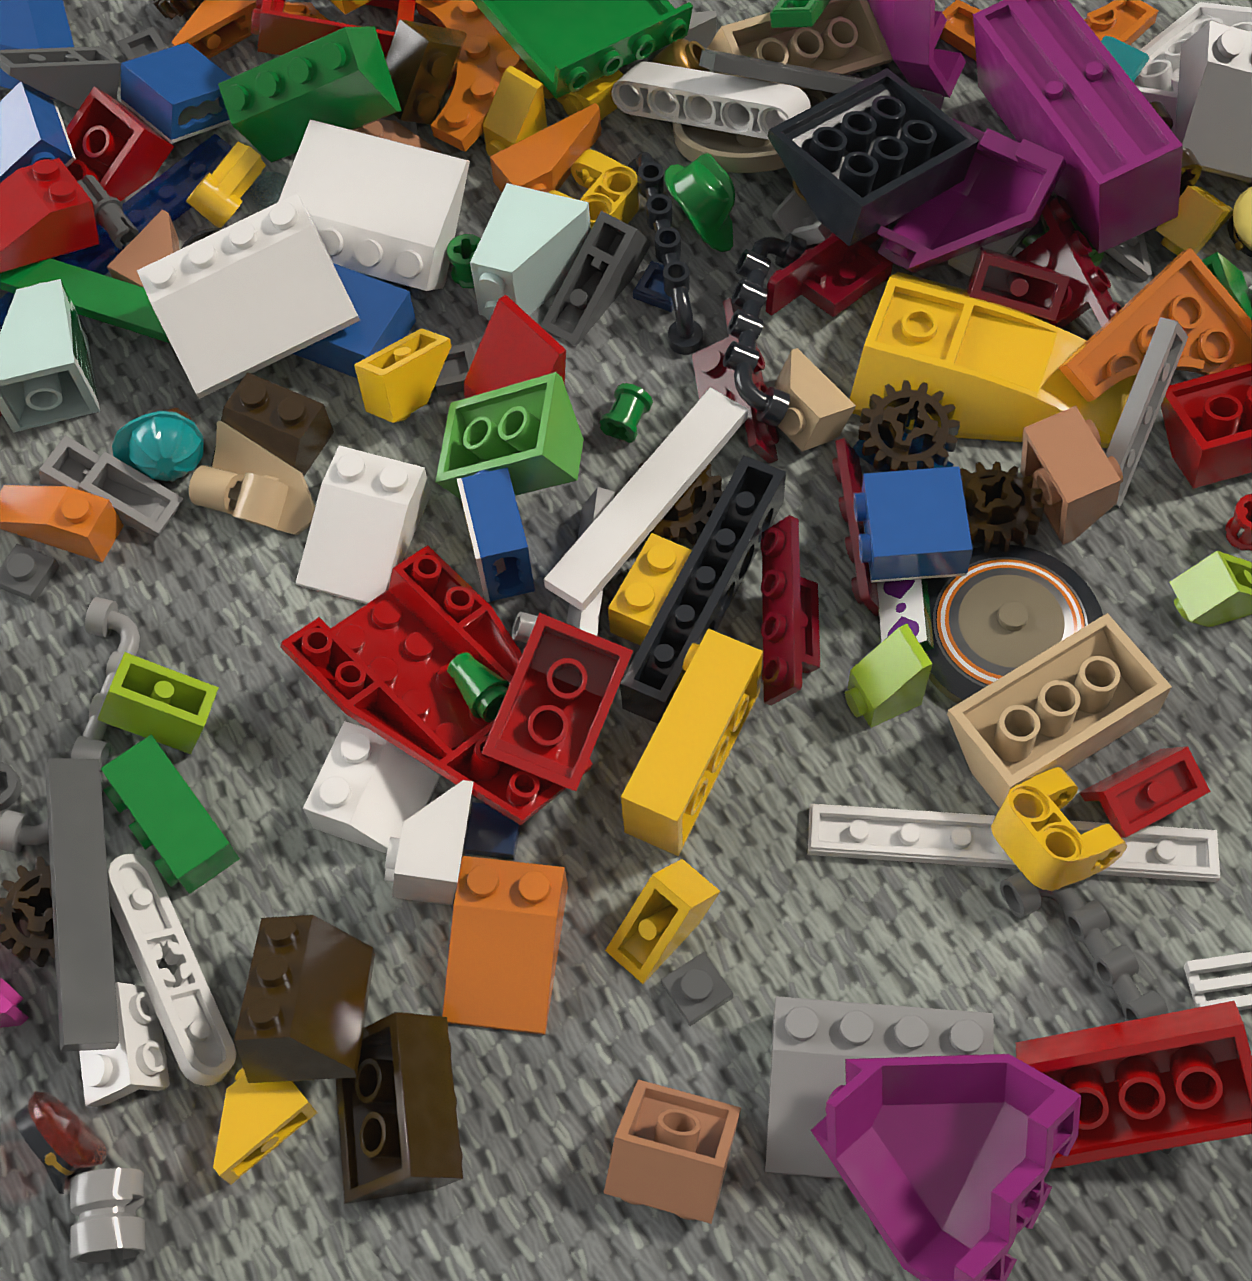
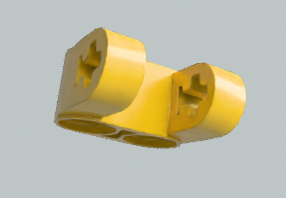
[548,149,639,229]
[991,767,1127,891]

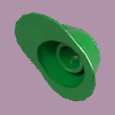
[664,153,735,252]

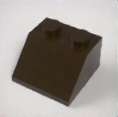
[386,19,467,125]
[211,372,334,476]

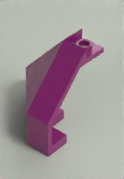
[867,0,966,98]
[877,118,1067,273]
[810,1054,1081,1281]

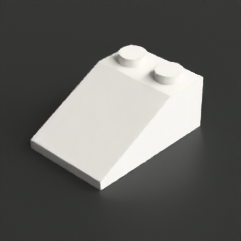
[296,446,431,604]

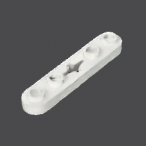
[107,854,236,1086]

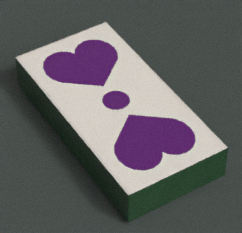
[877,578,934,651]

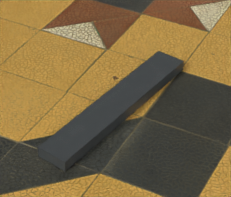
[699,49,944,110]
[45,758,119,1052]

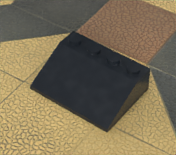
[767,68,979,247]

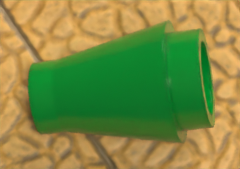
[447,652,510,723]

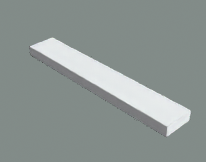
[544,387,748,611]

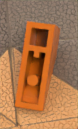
[172,0,257,59]
[490,103,601,193]
[0,485,124,563]

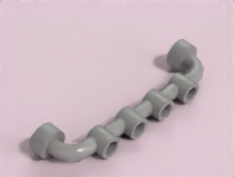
[0,597,144,853]

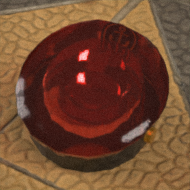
[14,1091,107,1194]

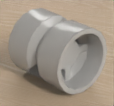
[70,1168,146,1264]

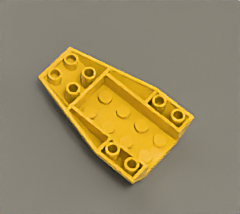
[849,272,1137,448]

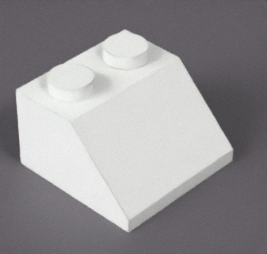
[303,721,441,854]
[384,780,473,905]

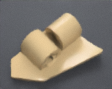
[189,421,315,535]

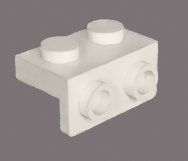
[79,982,170,1107]

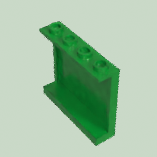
[472,0,693,99]

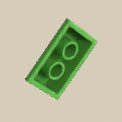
[435,372,584,499]

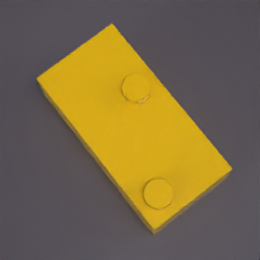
[621,629,763,856]

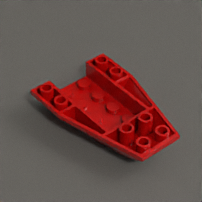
[280,545,593,825]

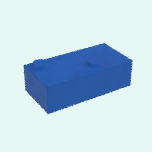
[293,263,416,379]

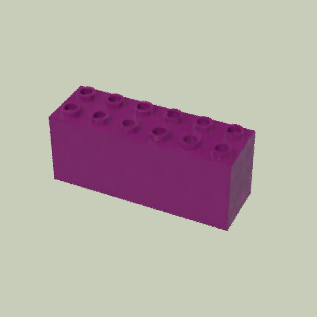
[973,0,1183,254]

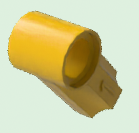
[186,141,266,228]

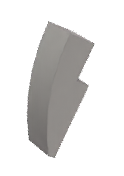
[39,435,184,537]

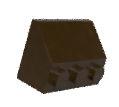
[234,915,375,1083]
[335,1012,463,1204]

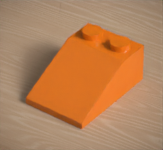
[442,856,568,1035]

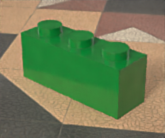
[100,735,240,894]

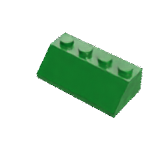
[218,26,402,163]

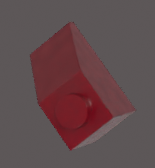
[966,247,1070,321]

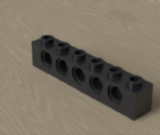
[620,455,786,724]

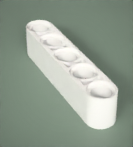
[612,61,811,140]

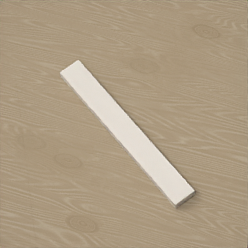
[807,803,1220,883]

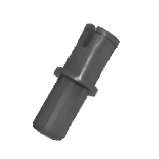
[77,175,139,249]

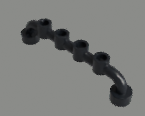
[628,152,703,355]
[723,233,807,428]

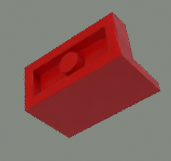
[1079,746,1211,838]

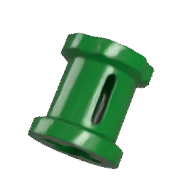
[447,234,481,289]
[599,383,653,443]

